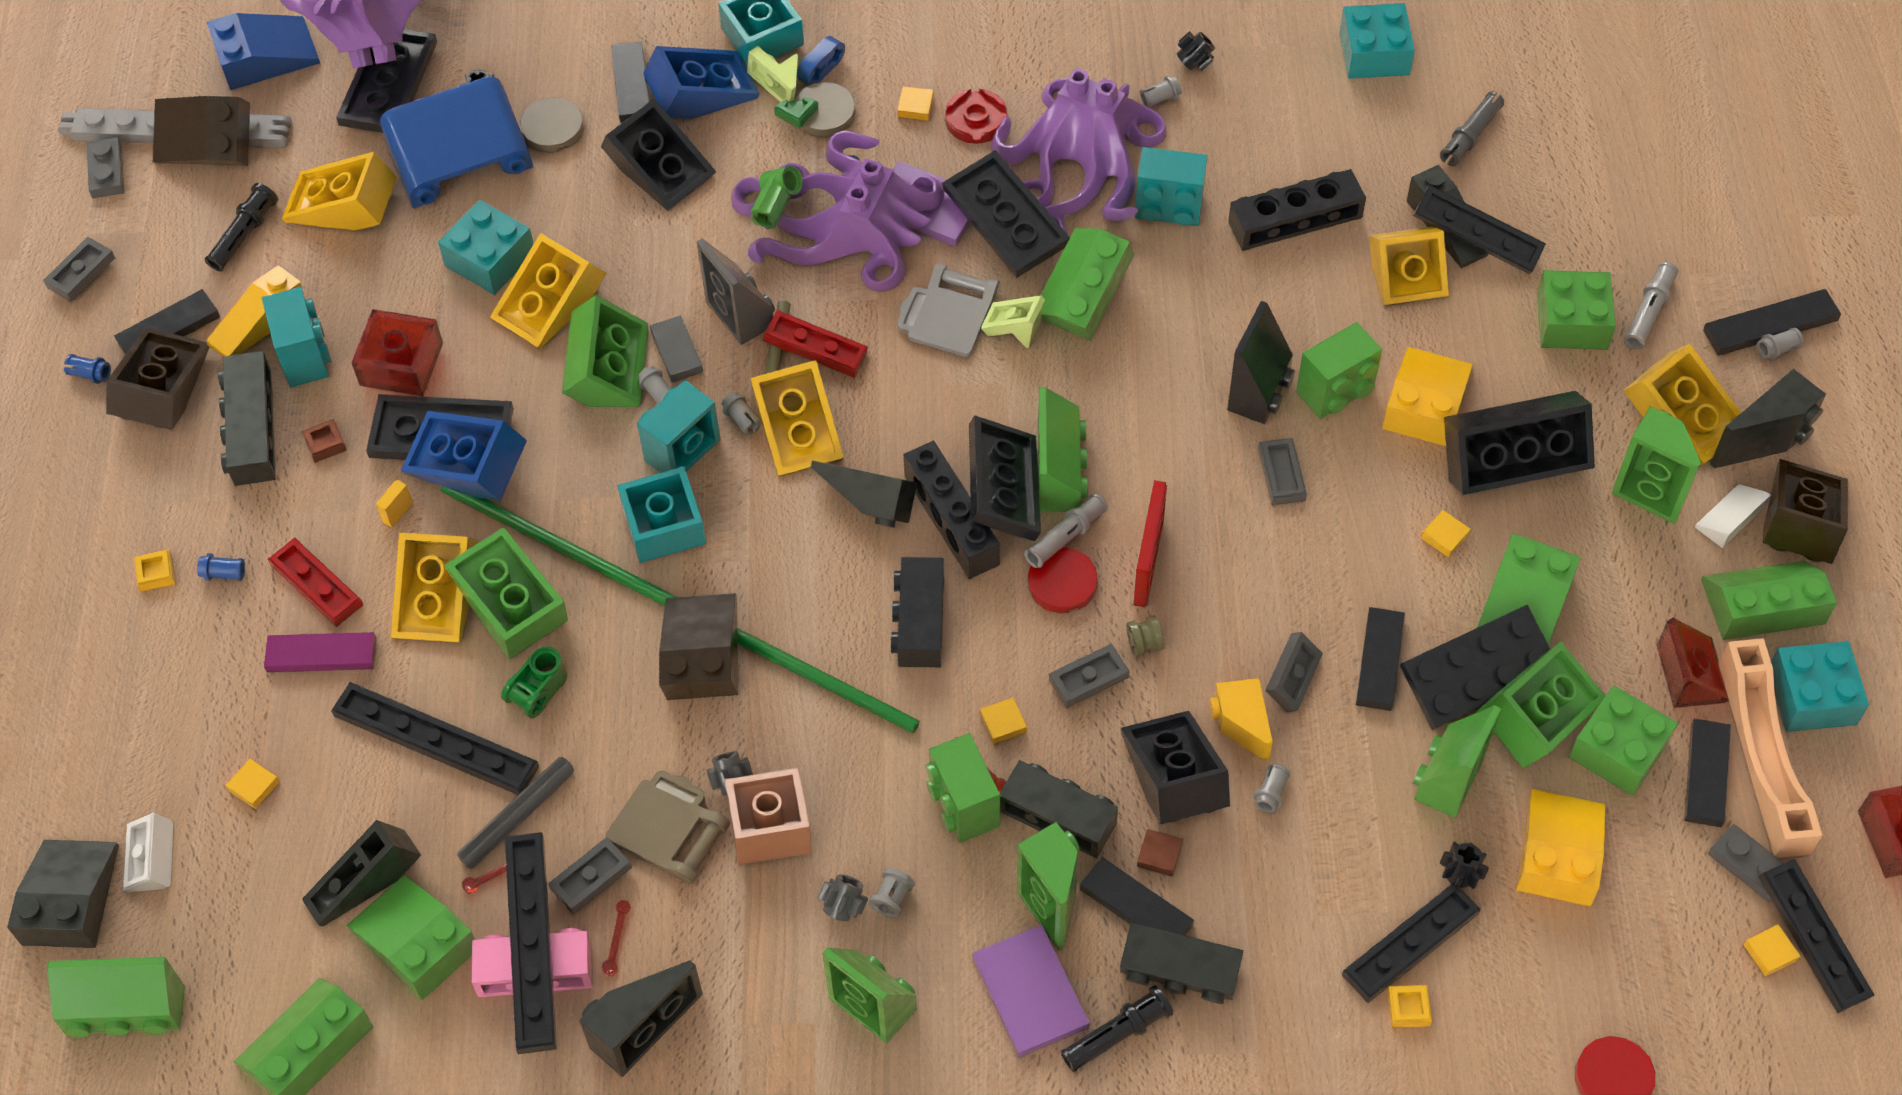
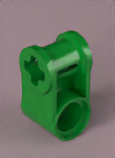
[501,647,567,719]

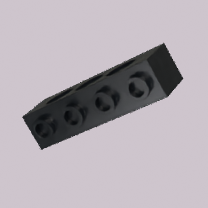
[1228,169,1366,251]
[903,440,1000,579]

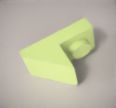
[747,46,798,102]
[981,295,1045,348]

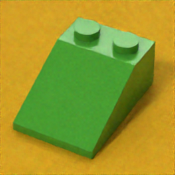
[444,527,568,660]
[1477,533,1581,645]
[1477,641,1606,769]
[1413,705,1501,818]
[347,875,475,1001]
[822,947,917,1044]

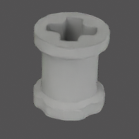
[869,868,915,918]

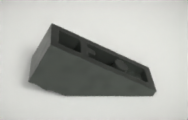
[1406,164,1488,268]
[811,461,917,528]
[302,820,421,927]

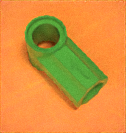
[750,166,803,229]

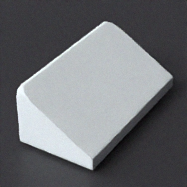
[1695,484,1771,548]
[123,812,174,893]

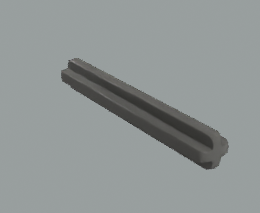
[457,757,574,869]

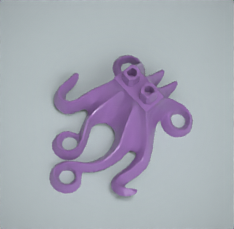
[280,0,422,68]
[991,68,1166,234]
[731,131,944,291]

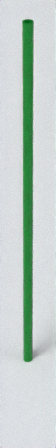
[441,486,920,733]

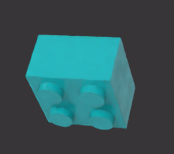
[718,0,804,66]
[1339,3,1415,79]
[1135,147,1207,226]
[438,200,534,295]
[262,287,332,388]
[637,380,721,473]
[617,466,707,563]
[1771,641,1869,732]

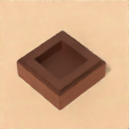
[302,419,347,463]
[1137,829,1183,877]

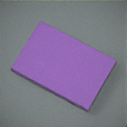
[893,161,971,247]
[972,925,1090,1057]

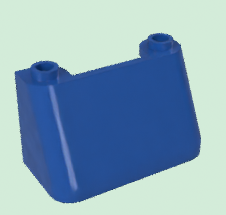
[380,76,533,209]

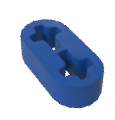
[797,36,845,85]

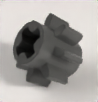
[706,751,753,796]
[818,874,868,922]

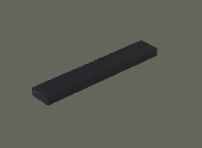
[331,682,539,795]
[505,832,557,1055]

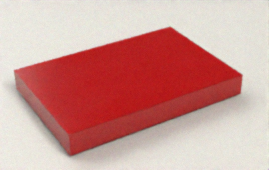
[1133,480,1168,607]

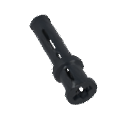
[204,183,279,272]
[1060,985,1173,1073]

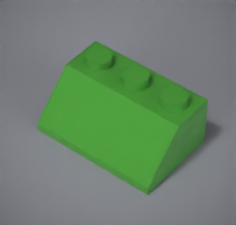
[1041,228,1134,341]
[562,295,648,407]
[1038,387,1088,512]
[1612,406,1701,524]
[1701,561,1837,640]
[1017,822,1080,951]
[47,957,185,1038]
[234,978,373,1095]

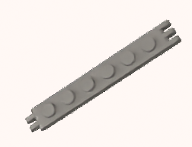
[58,108,292,148]

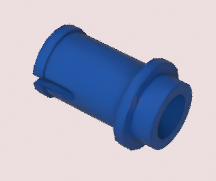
[64,354,111,384]
[197,553,245,581]

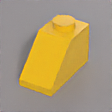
[1209,678,1273,760]

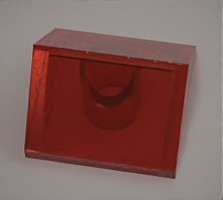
[1656,617,1729,708]

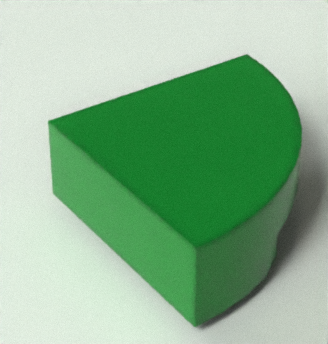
[774,97,819,128]

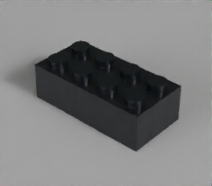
[1444,391,1595,495]

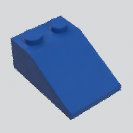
[206,13,320,90]
[643,46,759,119]
[401,411,527,501]

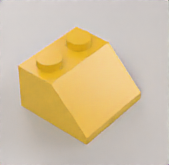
[1369,226,1449,305]

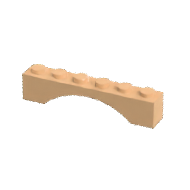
[1718,638,1823,858]

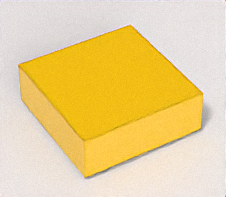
[897,86,934,121]
[376,480,413,528]
[1421,510,1471,558]
[134,549,176,592]
[980,697,1027,744]
[225,759,280,810]
[1744,924,1800,977]
[1387,985,1432,1028]

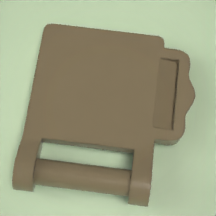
[606,771,731,884]

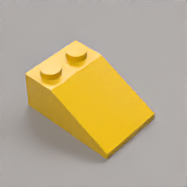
[281,152,397,231]
[490,233,607,349]
[1623,343,1741,465]
[1382,347,1473,446]
[750,360,844,477]
[390,533,480,643]
[1516,789,1606,907]

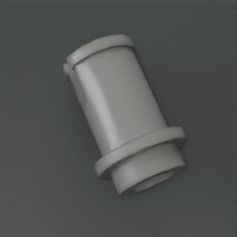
[1140,76,1182,108]
[1757,328,1803,360]
[638,366,670,404]
[721,392,762,436]
[1253,764,1290,813]

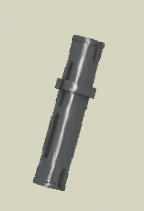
[1440,91,1504,166]

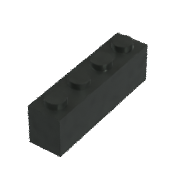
[218,351,276,486]

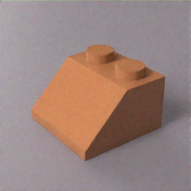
[725,768,812,865]

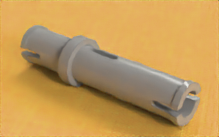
[1624,262,1679,349]
[1024,493,1108,568]

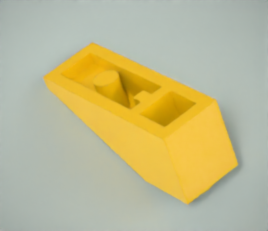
[206,265,302,357]

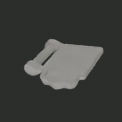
[897,263,1000,357]

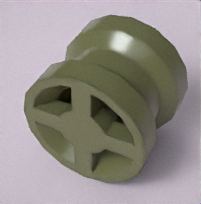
[1126,615,1164,657]

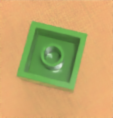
[1537,270,1616,350]
[1296,322,1382,419]
[1569,685,1678,796]
[925,733,1000,843]

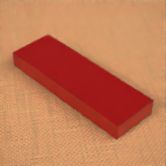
[763,310,868,378]
[268,537,363,627]

